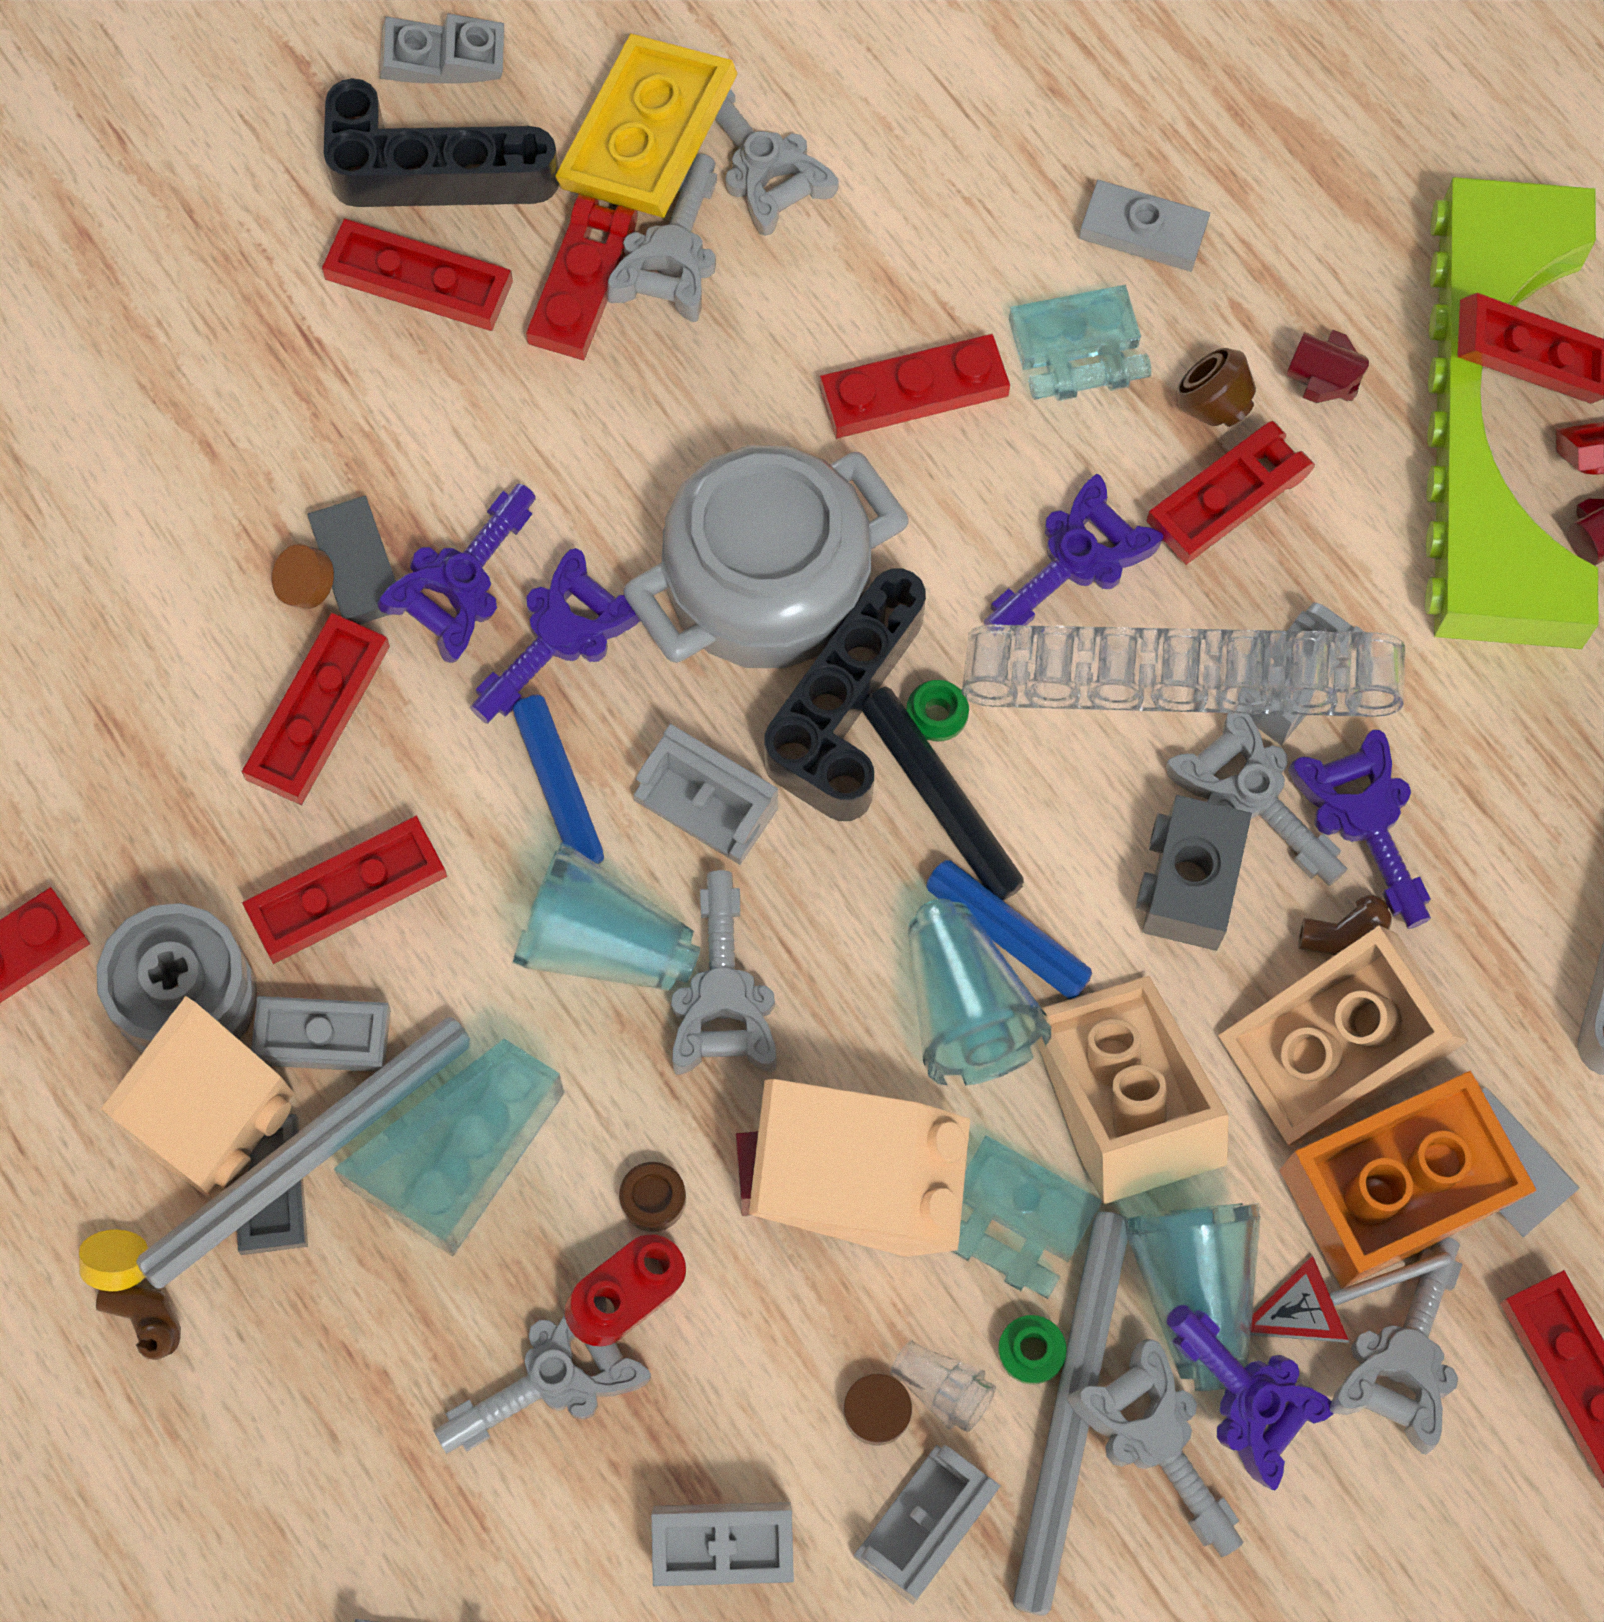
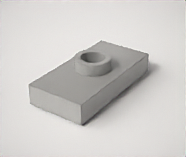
[1079,180,1211,272]
[251,996,391,1072]

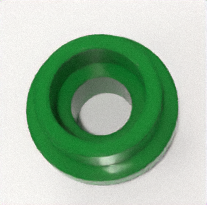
[906,680,969,742]
[998,1315,1066,1385]

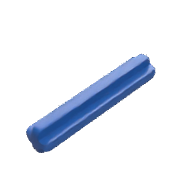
[513,694,604,871]
[926,860,1092,999]

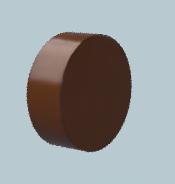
[619,1162,686,1232]
[843,1374,912,1446]

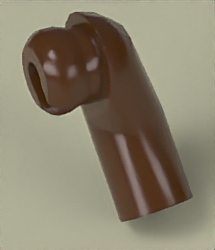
[1298,895,1392,955]
[96,1285,181,1360]

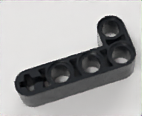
[324,78,559,207]
[764,568,926,821]

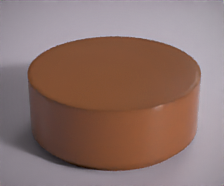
[272,544,334,609]

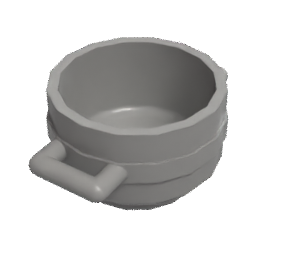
[624,445,909,669]

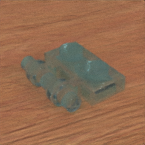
[1008,284,1152,401]
[951,1135,1102,1299]

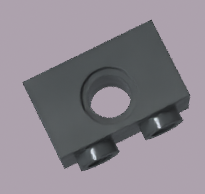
[1135,795,1252,951]

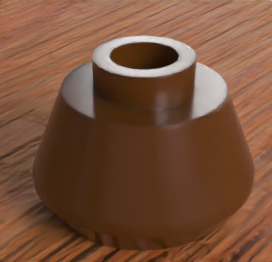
[1177,348,1256,427]

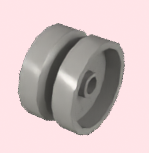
[97,903,257,1053]

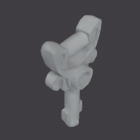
[715,89,839,236]
[607,154,717,322]
[1166,703,1348,886]
[671,870,776,1075]
[1329,1237,1462,1455]
[433,1297,651,1454]
[1067,1339,1244,1557]

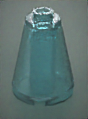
[512,842,701,991]
[908,898,1052,1086]
[1124,1202,1261,1391]

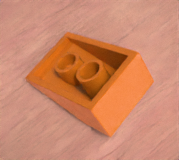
[1279,1070,1537,1289]

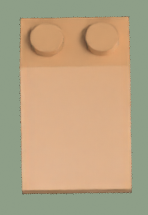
[1218,926,1469,1146]
[1029,976,1229,1204]
[100,996,294,1199]
[749,1079,970,1257]

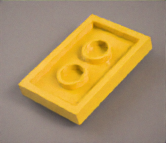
[555,33,738,218]

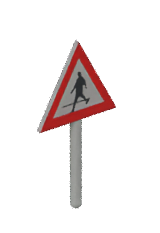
[1236,1252,1453,1343]

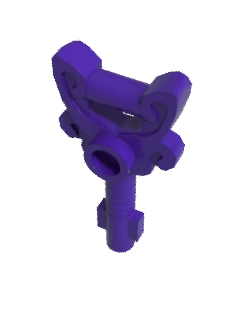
[984,474,1164,639]
[377,484,536,663]
[470,548,641,724]
[1288,730,1431,929]
[1166,1305,1333,1491]

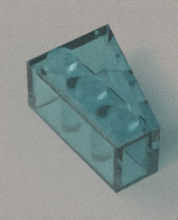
[333,1039,565,1257]

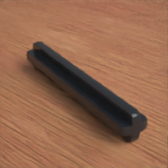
[862,687,1024,901]

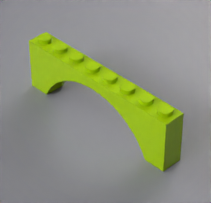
[1425,177,1599,649]

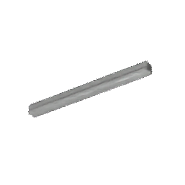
[136,1017,470,1289]
[1013,1212,1131,1616]

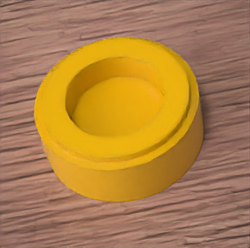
[79,1229,148,1291]

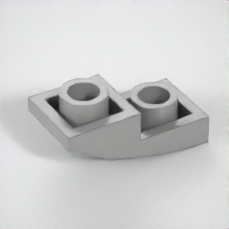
[379,13,504,83]

